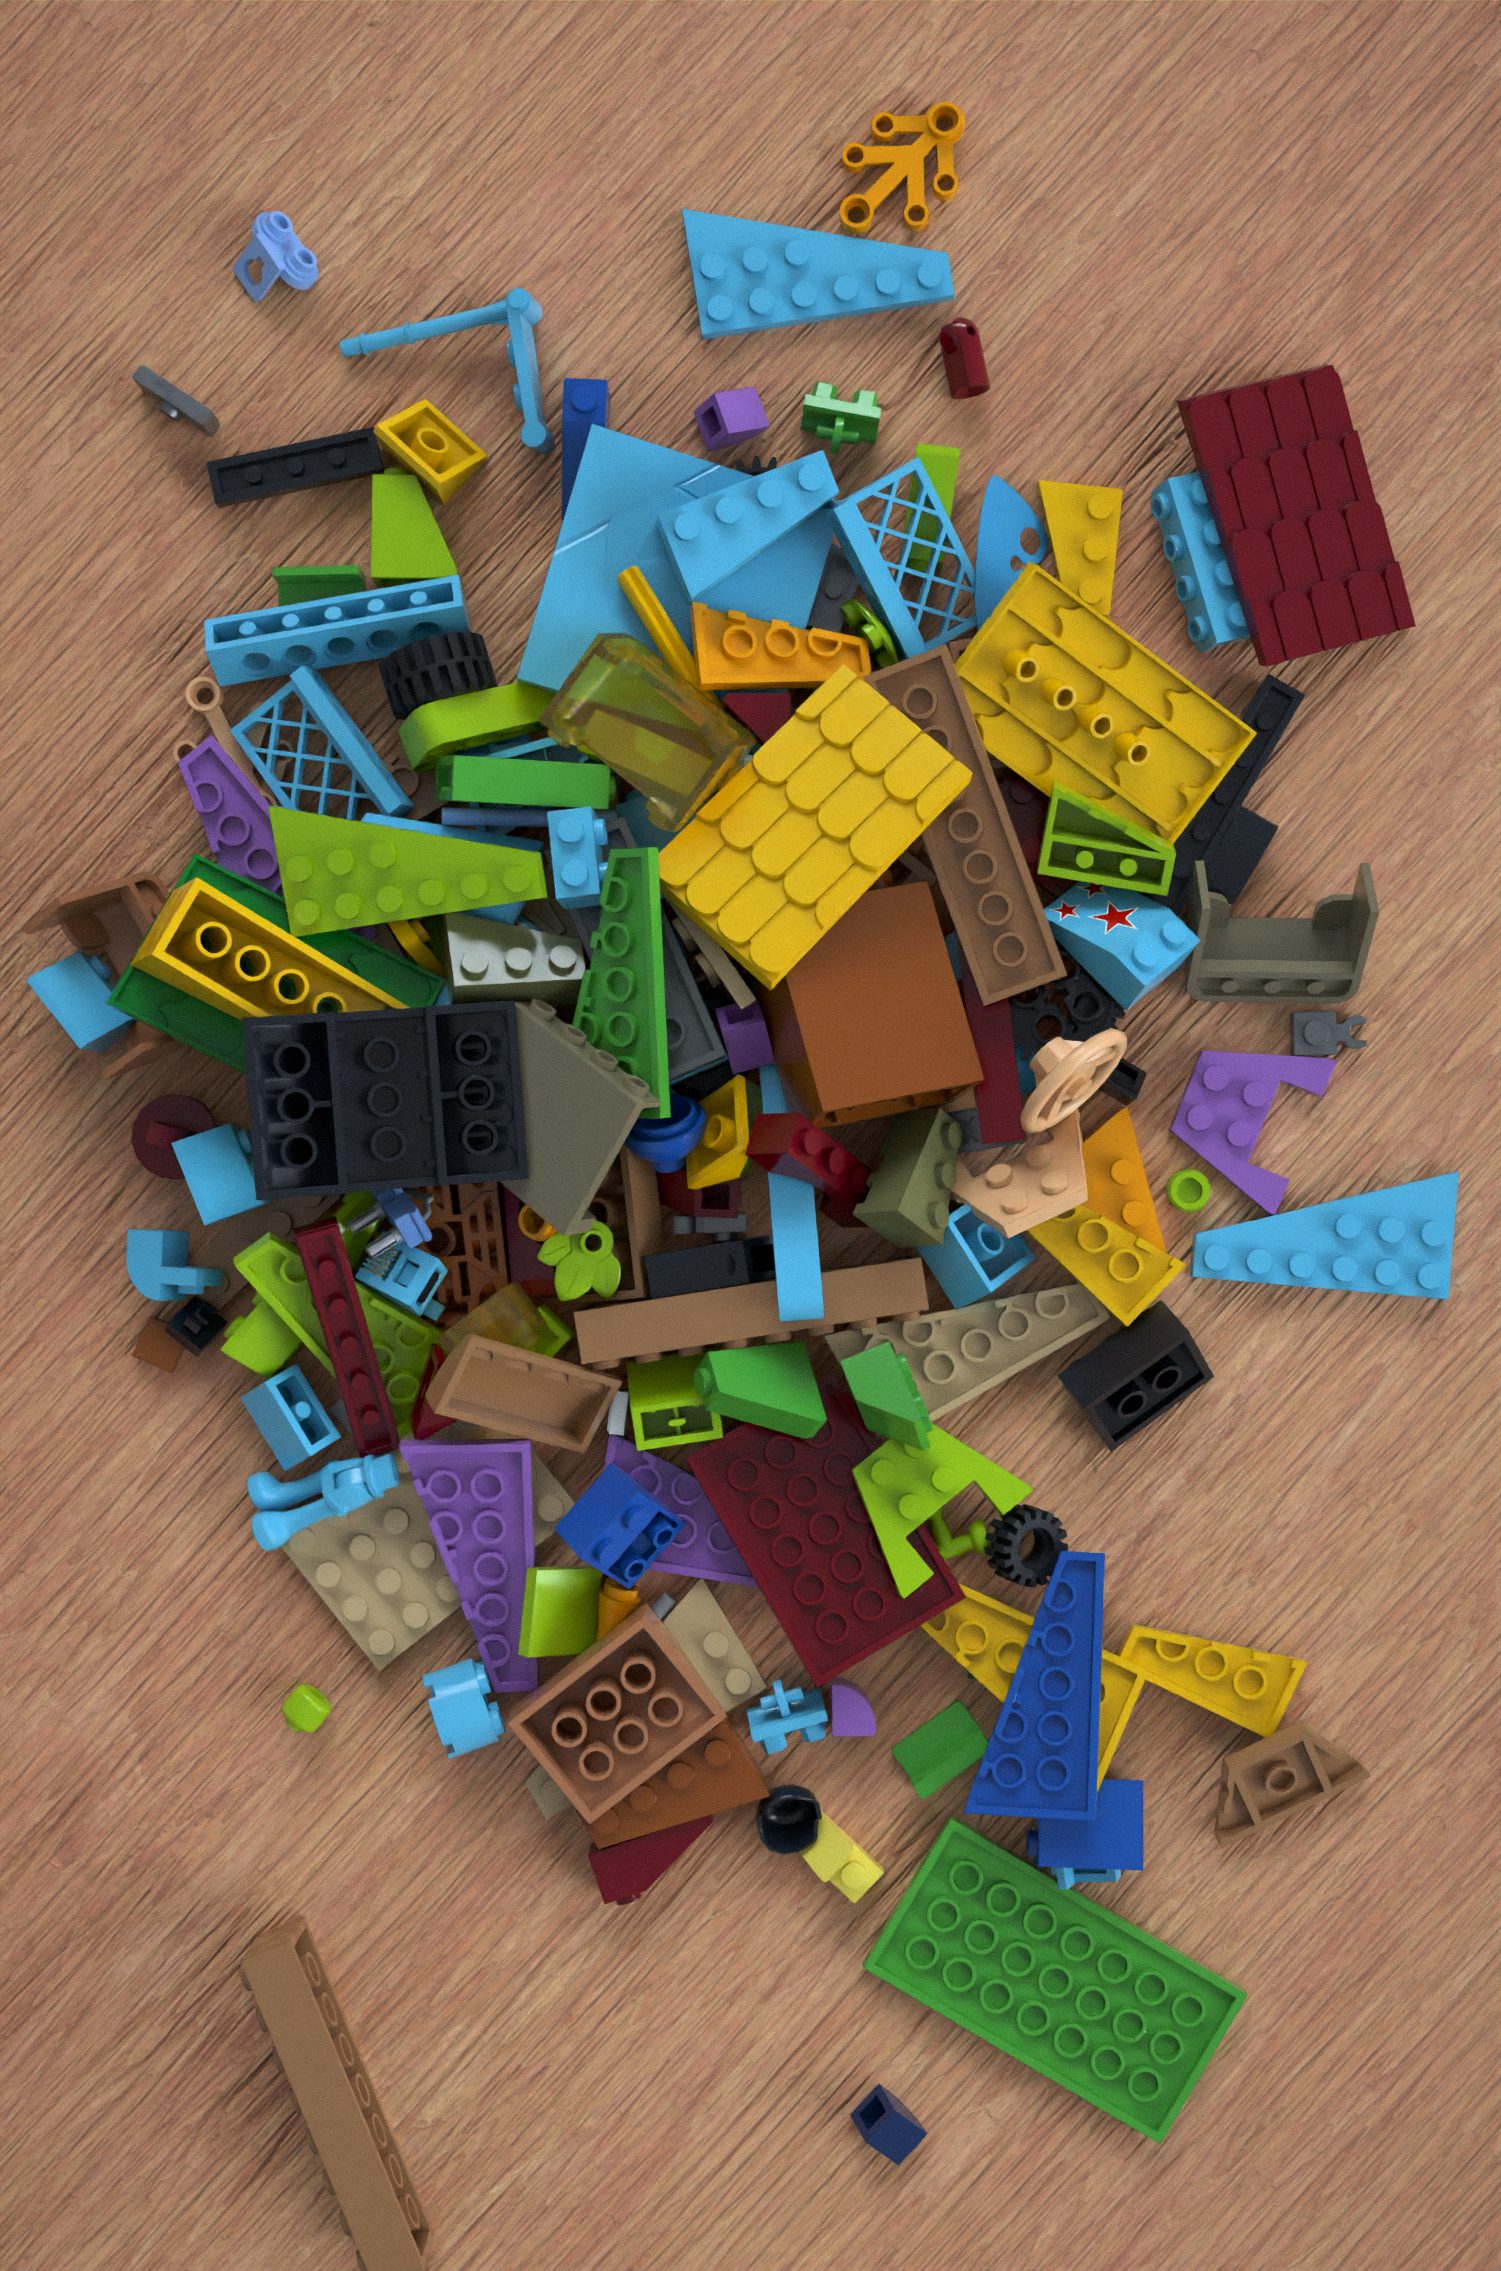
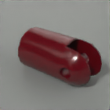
[939,317,990,399]

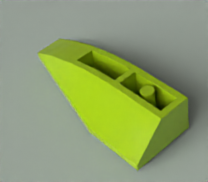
[221,1191,384,1379]

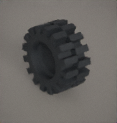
[984,1504,1068,1588]

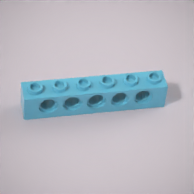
[204,575,471,687]

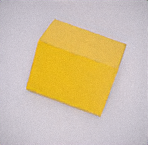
[373,398,488,505]

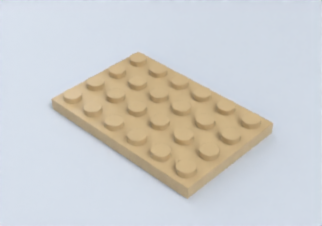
[281,1420,576,1671]

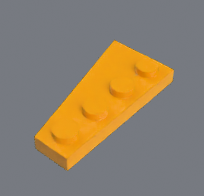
[689,601,871,690]

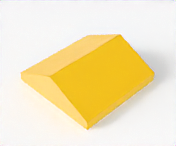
[686,1075,749,1190]

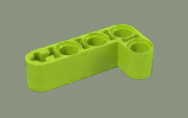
[398,682,576,773]

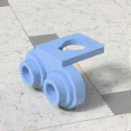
[233,211,319,302]

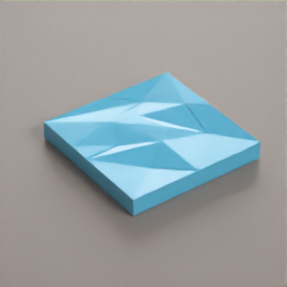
[517,424,834,755]

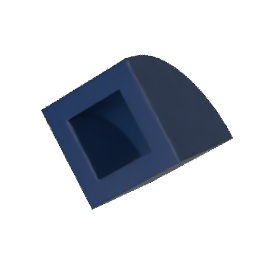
[850,2084,928,2165]

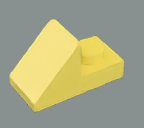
[799,1810,884,1904]

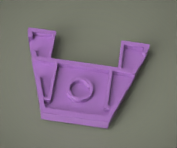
[1169,1051,1337,1215]

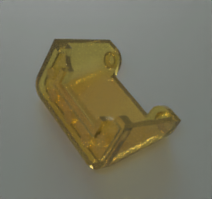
[538,633,757,832]

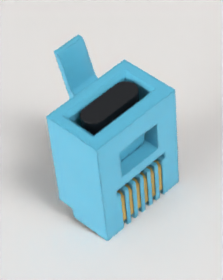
[355,1231,448,1322]

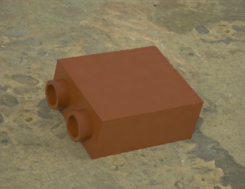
[750,870,985,1129]

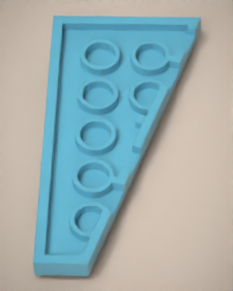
[1190,1171,1459,1299]

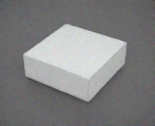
[607,1388,630,1436]

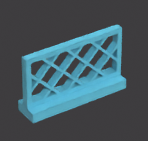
[822,457,977,662]
[230,665,415,820]

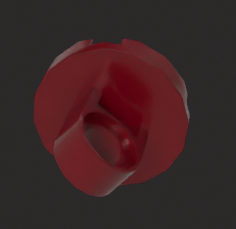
[131,1094,218,1179]

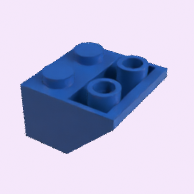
[554,1463,686,1589]

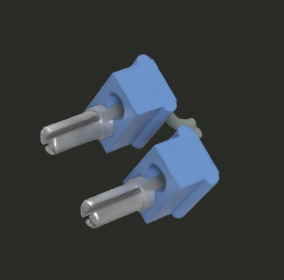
[348,1188,434,1259]

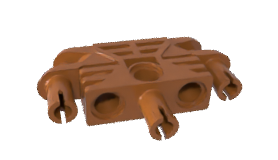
[374,1181,515,1336]

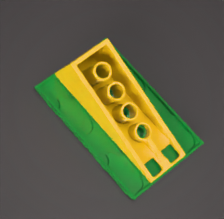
[105,853,446,1075]

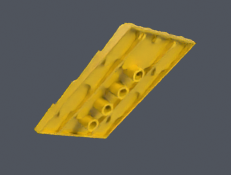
[954,561,1257,844]
[658,664,973,991]

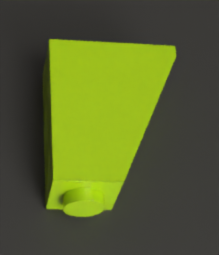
[900,443,960,573]
[371,468,462,587]

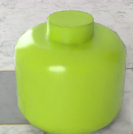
[282,1684,331,1733]

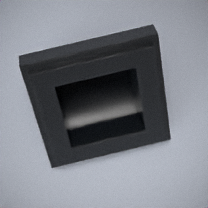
[1098,1058,1147,1106]

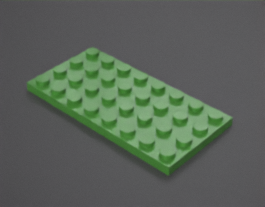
[863,1815,1248,2144]

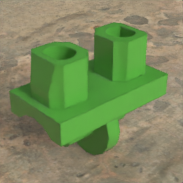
[800,382,882,454]

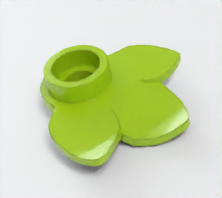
[537,1220,621,1301]

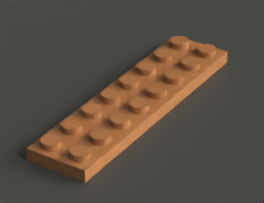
[864,644,1068,1006]

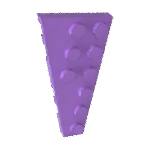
[178,735,379,942]
[603,1434,758,1587]

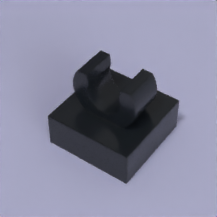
[164,1296,228,1358]

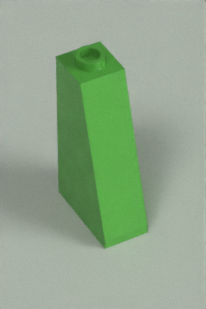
[435,755,616,809]

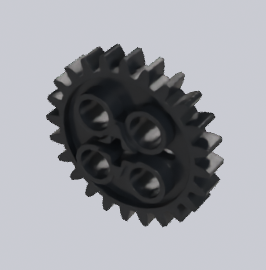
[1009,938,1125,1063]

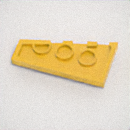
[1025,1204,1187,1327]
[1117,1624,1308,1738]

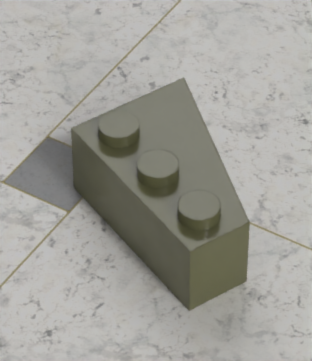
[441,912,586,1006]
[853,1108,962,1248]

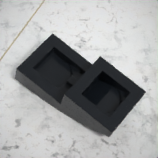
[1205,805,1278,905]

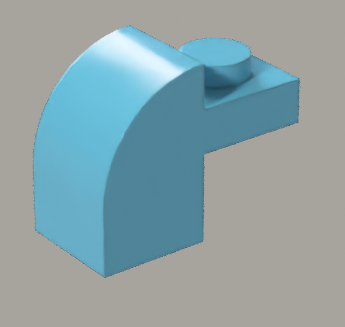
[126,1229,223,1301]

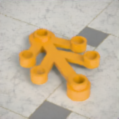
[839,102,966,234]

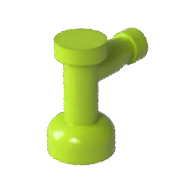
[927,1508,992,1560]

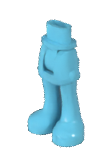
[247,1453,399,1551]

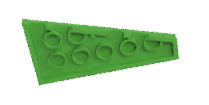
[572,847,671,1119]

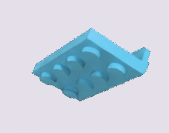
[1151,472,1251,653]

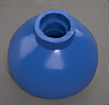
[624,1094,706,1173]

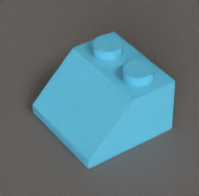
[26,951,138,1053]
[171,1122,271,1226]
[917,1203,1036,1310]

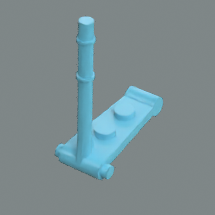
[340,288,555,454]

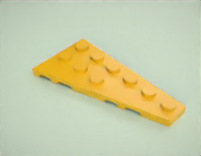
[920,1583,1149,1792]

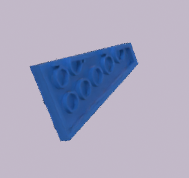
[962,1551,1105,1821]

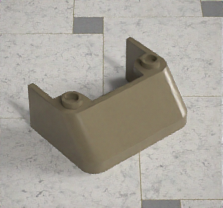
[1185,860,1379,1003]

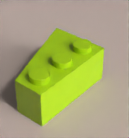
[1037,780,1176,896]

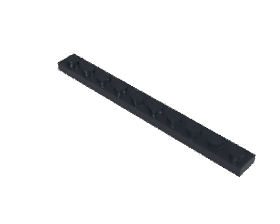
[1057,674,1305,1037]

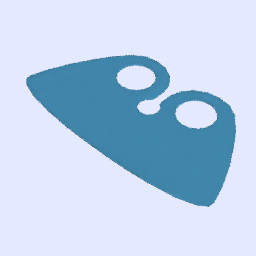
[975,475,1048,631]

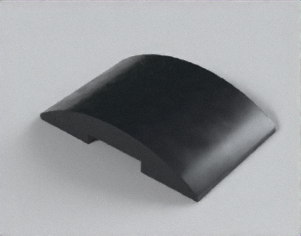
[242,1001,528,1200]

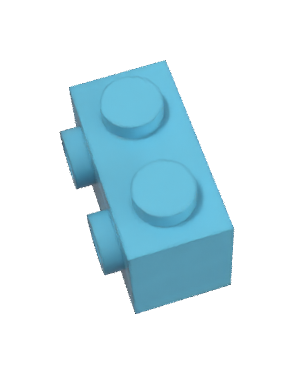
[547,806,608,909]
[240,1364,341,1471]

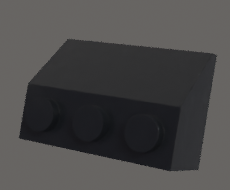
[1057,1300,1214,1452]

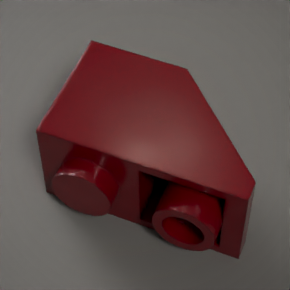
[656,1164,742,1218]

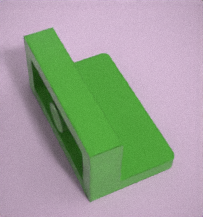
[272,565,366,607]
[892,1700,989,1800]

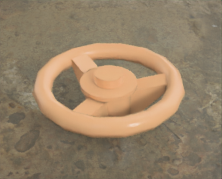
[1020,1028,1127,1133]

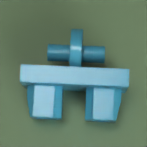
[746,1679,828,1755]

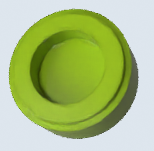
[1166,1169,1211,1212]

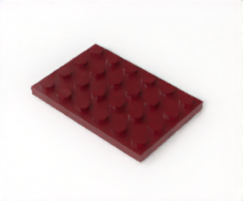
[685,1372,966,1687]

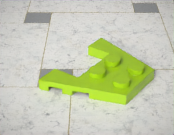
[851,1423,1033,1599]

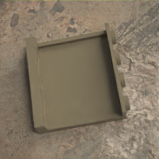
[499,999,662,1236]

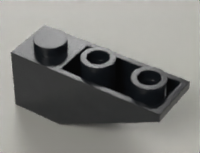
[642,1234,776,1299]

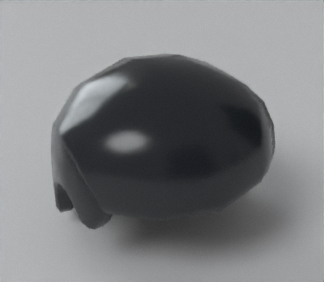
[756,1784,822,1854]

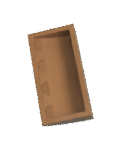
[425,1333,622,1454]

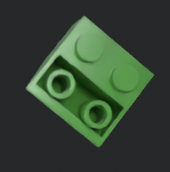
[840,1342,933,1451]

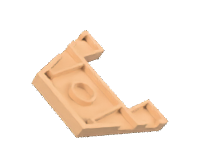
[950,1108,1088,1238]

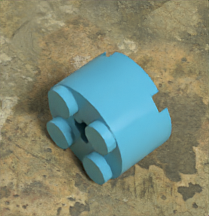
[422,1658,505,1759]

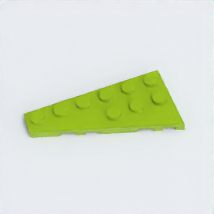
[268,806,548,937]
[233,1232,461,1439]

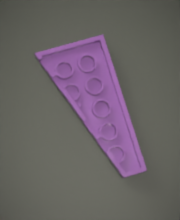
[399,1439,539,1692]

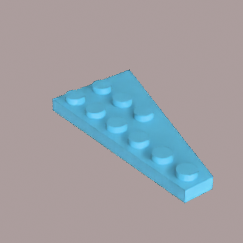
[682,209,954,340]

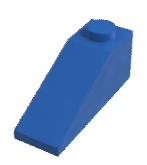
[562,378,610,520]

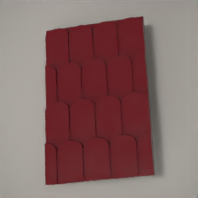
[1176,365,1416,667]

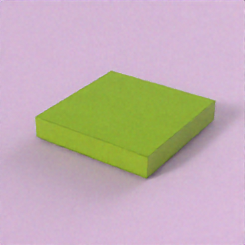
[518,1565,602,1658]

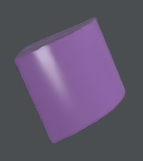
[694,387,770,451]
[715,997,775,1074]
[830,1676,876,1737]

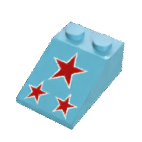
[1044,881,1200,1010]

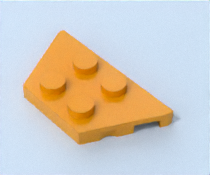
[1081,1107,1166,1253]

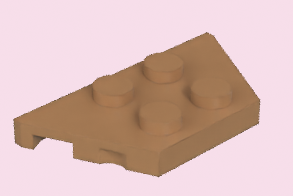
[1214,1721,1371,1848]

